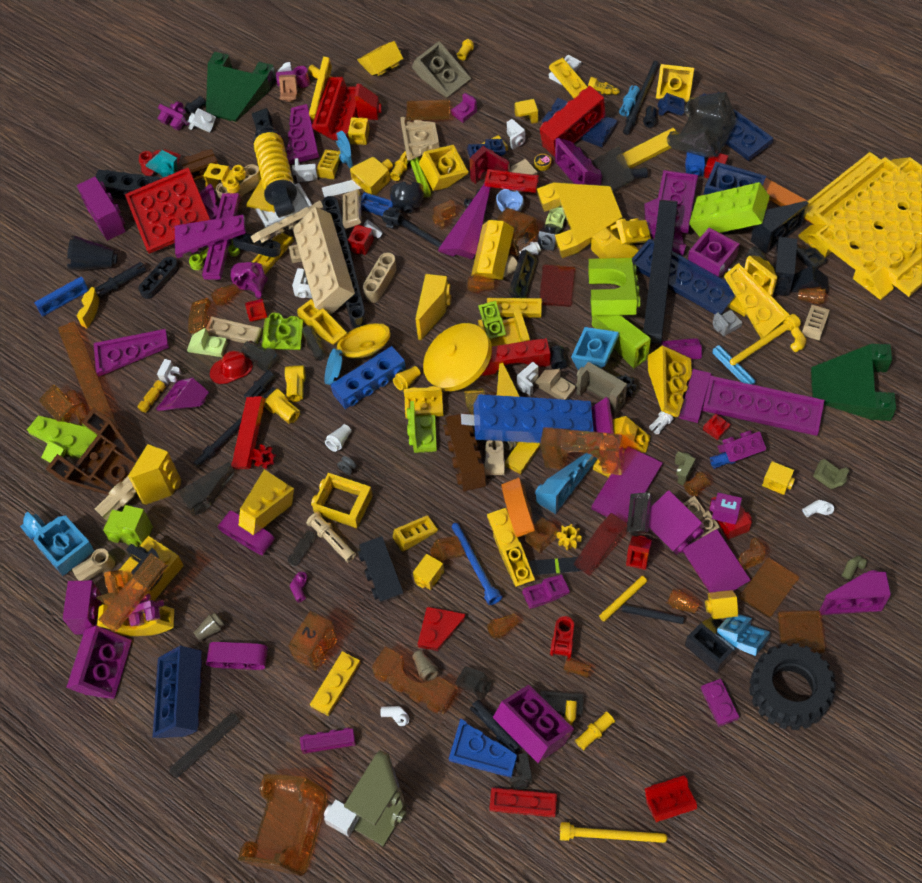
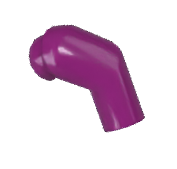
[290,571,307,602]

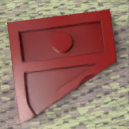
[417,607,465,651]

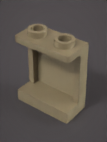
[576,362,627,417]

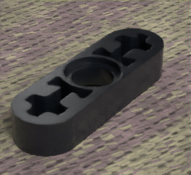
[233,233,281,257]
[138,257,179,299]

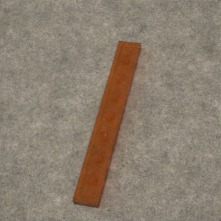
[58,321,120,432]

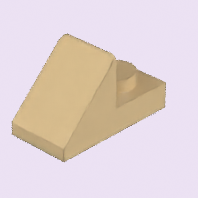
[534,369,576,400]

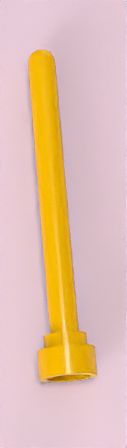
[730,314,801,366]
[560,822,668,843]

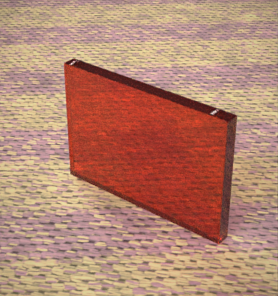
[539,265,575,307]

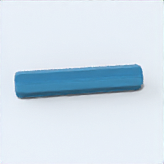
[712,345,756,385]

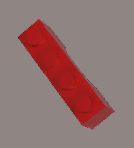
[480,338,550,376]

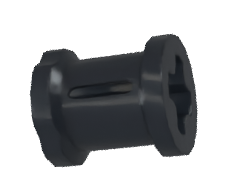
[549,346,567,370]

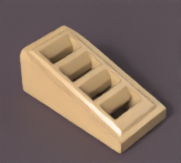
[802,305,830,340]

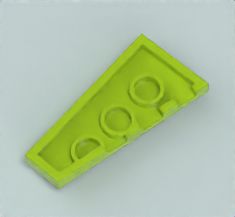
[27,415,97,460]

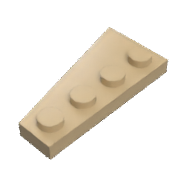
[251,201,323,243]

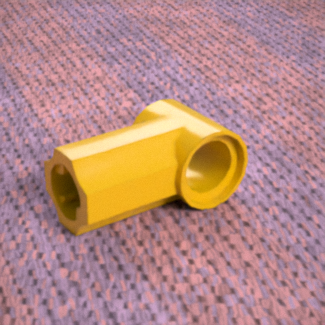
[285,365,306,402]
[264,389,300,424]

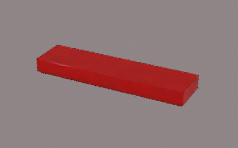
[231,396,265,469]

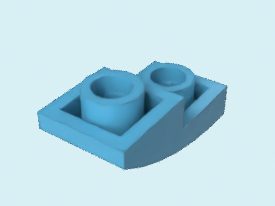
[336,131,353,168]

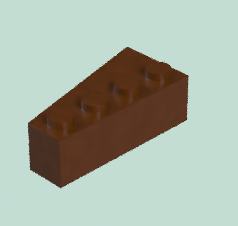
[443,412,486,492]

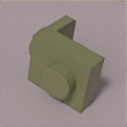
[813,459,849,489]

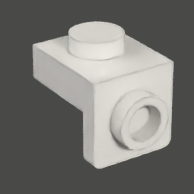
[188,108,216,133]
[292,158,318,182]

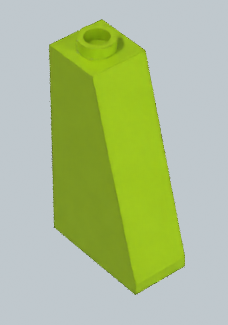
[592,315,651,369]

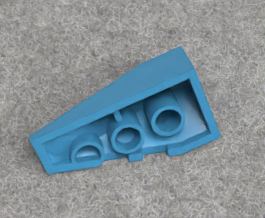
[535,446,599,514]

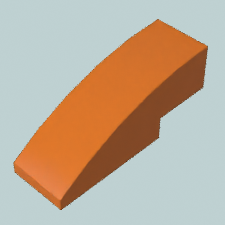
[501,478,535,537]

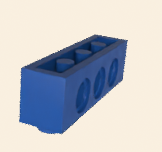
[331,346,406,409]

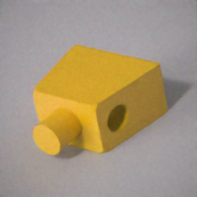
[350,157,393,195]

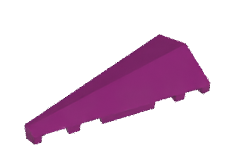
[438,184,490,260]

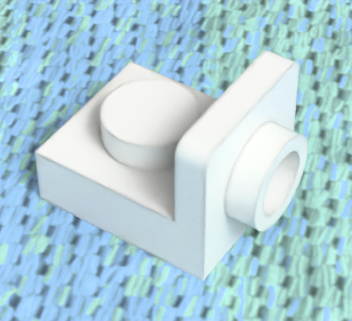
[507,119,525,150]
[292,268,312,298]
[517,362,538,396]

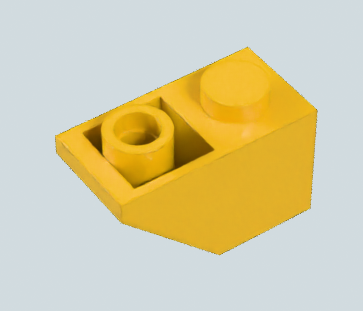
[612,416,651,453]

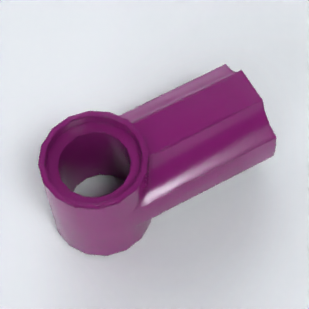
[276,66,310,88]

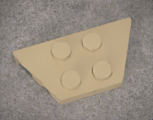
[400,117,439,161]

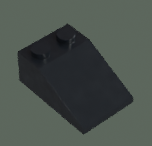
[751,201,809,254]

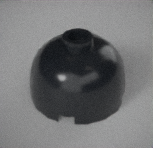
[390,182,424,213]

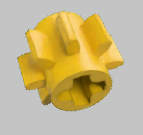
[557,524,582,550]

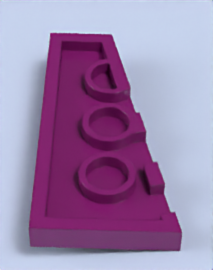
[94,329,169,377]

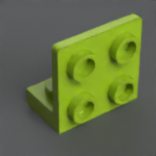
[407,401,437,453]

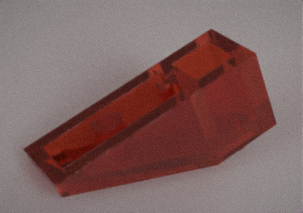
[574,513,627,577]

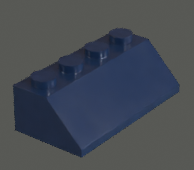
[152,645,202,738]

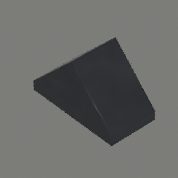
[791,265,829,293]

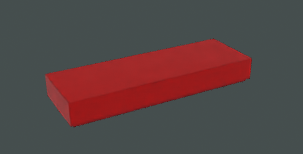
[484,169,539,193]
[489,788,557,817]

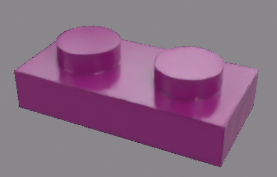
[701,679,739,727]

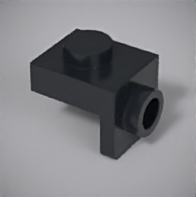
[537,223,561,251]

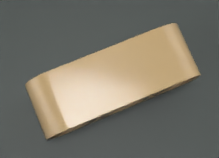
[216,164,261,201]
[363,253,397,303]

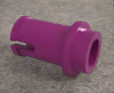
[672,241,686,256]

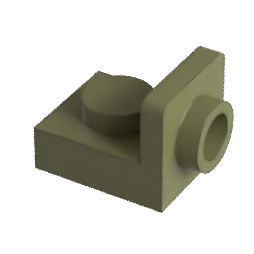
[675,451,696,486]

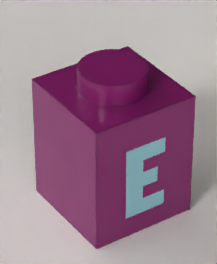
[709,493,742,525]

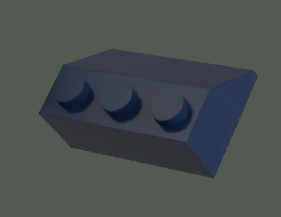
[704,162,766,195]

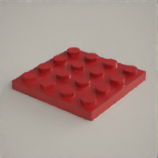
[125,167,210,254]

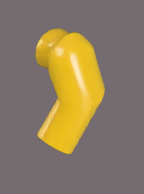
[563,700,577,725]

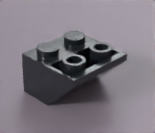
[685,617,740,673]

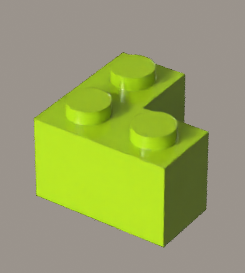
[103,505,153,547]

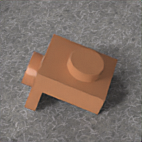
[279,75,298,102]

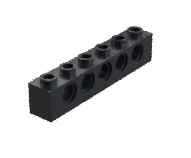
[95,169,162,200]

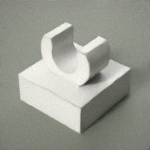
[157,359,181,385]

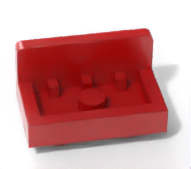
[644,775,697,822]

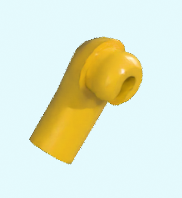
[790,327,806,352]

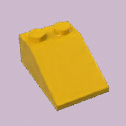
[415,274,452,340]

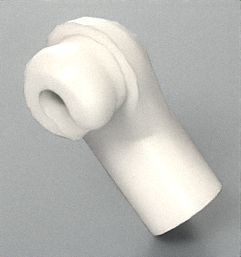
[802,500,834,517]
[381,706,409,726]

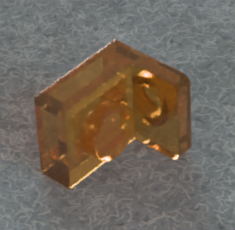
[432,200,456,230]
[430,536,465,563]
[738,537,766,570]

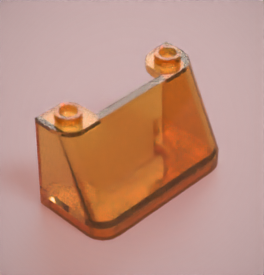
[238,774,327,876]

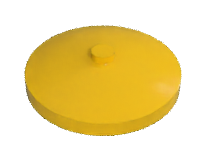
[423,323,492,391]

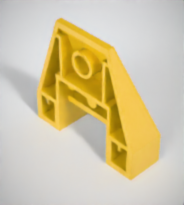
[537,183,622,258]

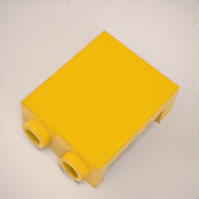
[478,310,530,346]

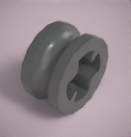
[337,456,357,475]

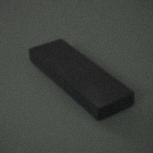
[508,249,537,298]

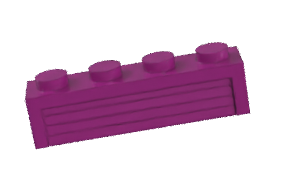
[300,728,356,754]

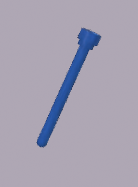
[452,523,502,605]

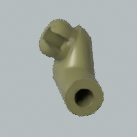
[842,556,867,580]

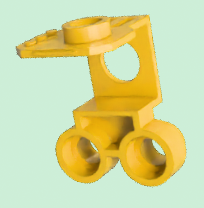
[203,163,247,193]

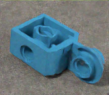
[20,511,95,576]

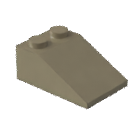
[412,41,471,98]

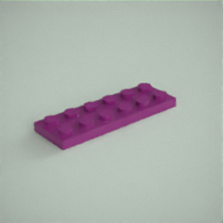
[703,376,824,436]

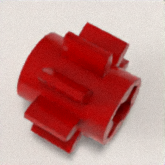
[250,444,276,469]

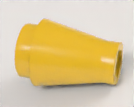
[393,366,421,390]

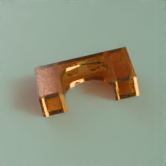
[540,427,625,475]

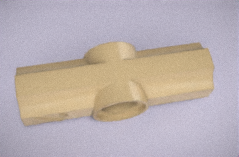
[95,476,136,521]

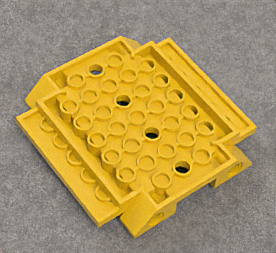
[798,152,922,300]

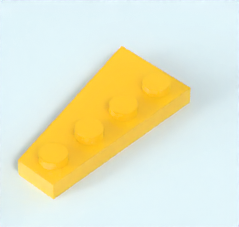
[724,263,789,338]

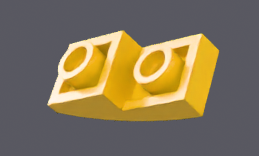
[77,287,99,328]

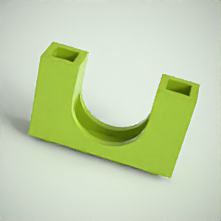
[588,258,640,316]

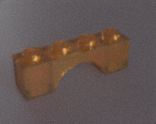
[372,646,457,714]

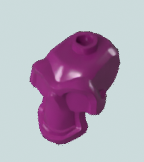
[230,262,268,299]

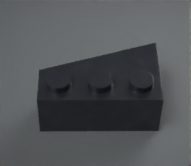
[357,536,403,604]

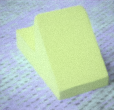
[187,328,228,357]

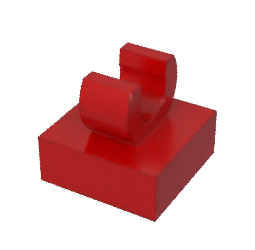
[245,299,267,322]
[703,414,731,440]

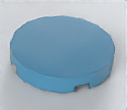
[324,348,342,385]

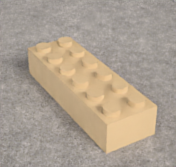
[293,207,355,314]

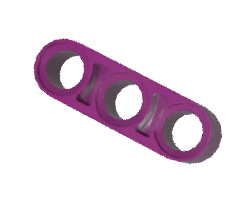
[217,511,275,555]
[206,642,268,670]

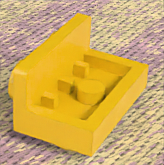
[610,218,651,244]
[404,386,443,418]

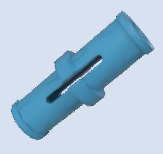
[619,85,640,116]

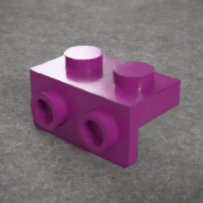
[717,430,766,462]

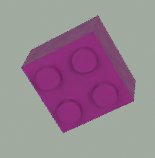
[688,228,739,277]
[63,580,105,635]

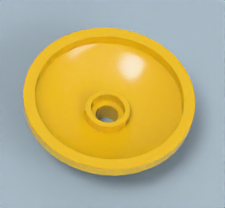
[337,323,391,358]

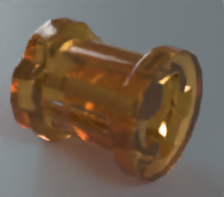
[683,472,710,497]

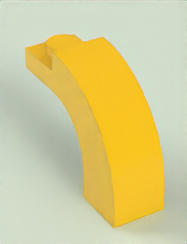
[97,604,174,636]

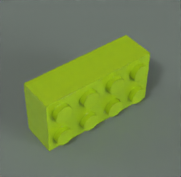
[689,182,770,237]

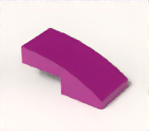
[522,574,570,609]

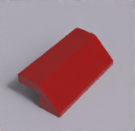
[312,77,357,140]

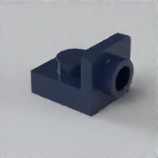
[657,93,685,116]

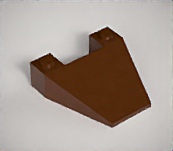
[45,408,138,495]

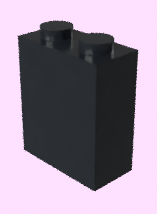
[773,237,797,296]

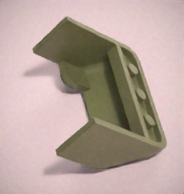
[344,750,407,847]

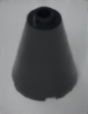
[67,235,118,271]

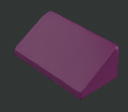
[661,338,702,360]

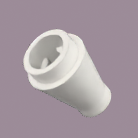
[325,424,352,452]

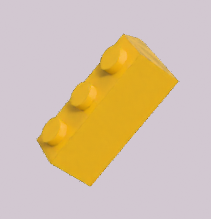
[471,220,514,280]
[128,444,181,505]

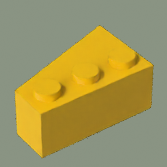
[238,469,294,535]

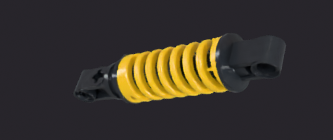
[252,108,297,218]

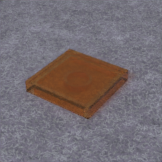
[777,611,825,653]

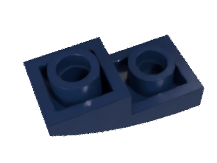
[467,139,506,158]

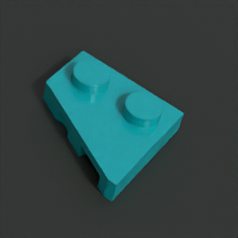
[146,150,177,178]

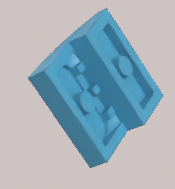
[717,614,770,656]

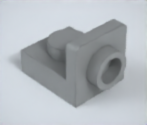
[713,310,742,336]

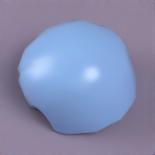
[496,189,524,215]

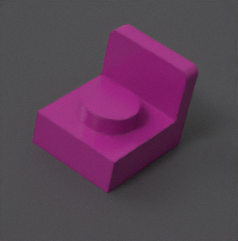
[451,93,477,123]

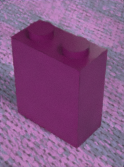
[640,490,705,555]

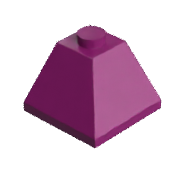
[156,378,209,411]

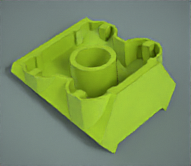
[261,312,303,350]

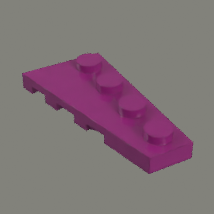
[287,104,319,165]
[175,215,246,258]

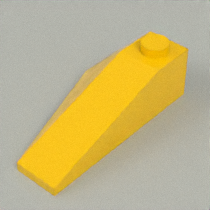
[648,345,692,417]

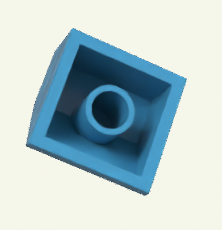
[571,327,619,370]

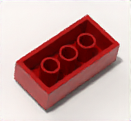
[539,86,606,157]

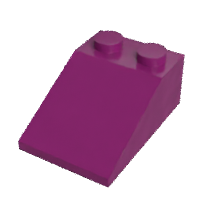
[819,570,891,615]

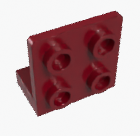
[470,146,510,184]

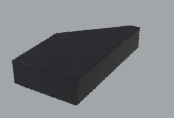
[796,246,828,269]

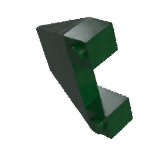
[206,52,276,122]
[811,343,896,421]

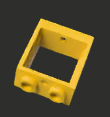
[311,473,373,528]

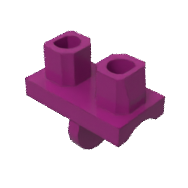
[157,101,190,131]
[121,590,164,626]

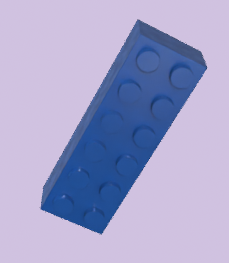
[473,394,594,446]

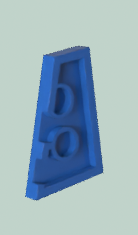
[449,718,517,778]

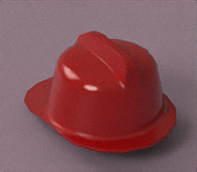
[210,351,253,384]

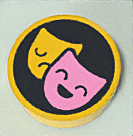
[534,154,551,171]

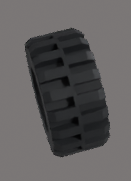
[749,643,836,730]

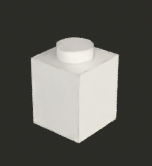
[324,799,360,837]

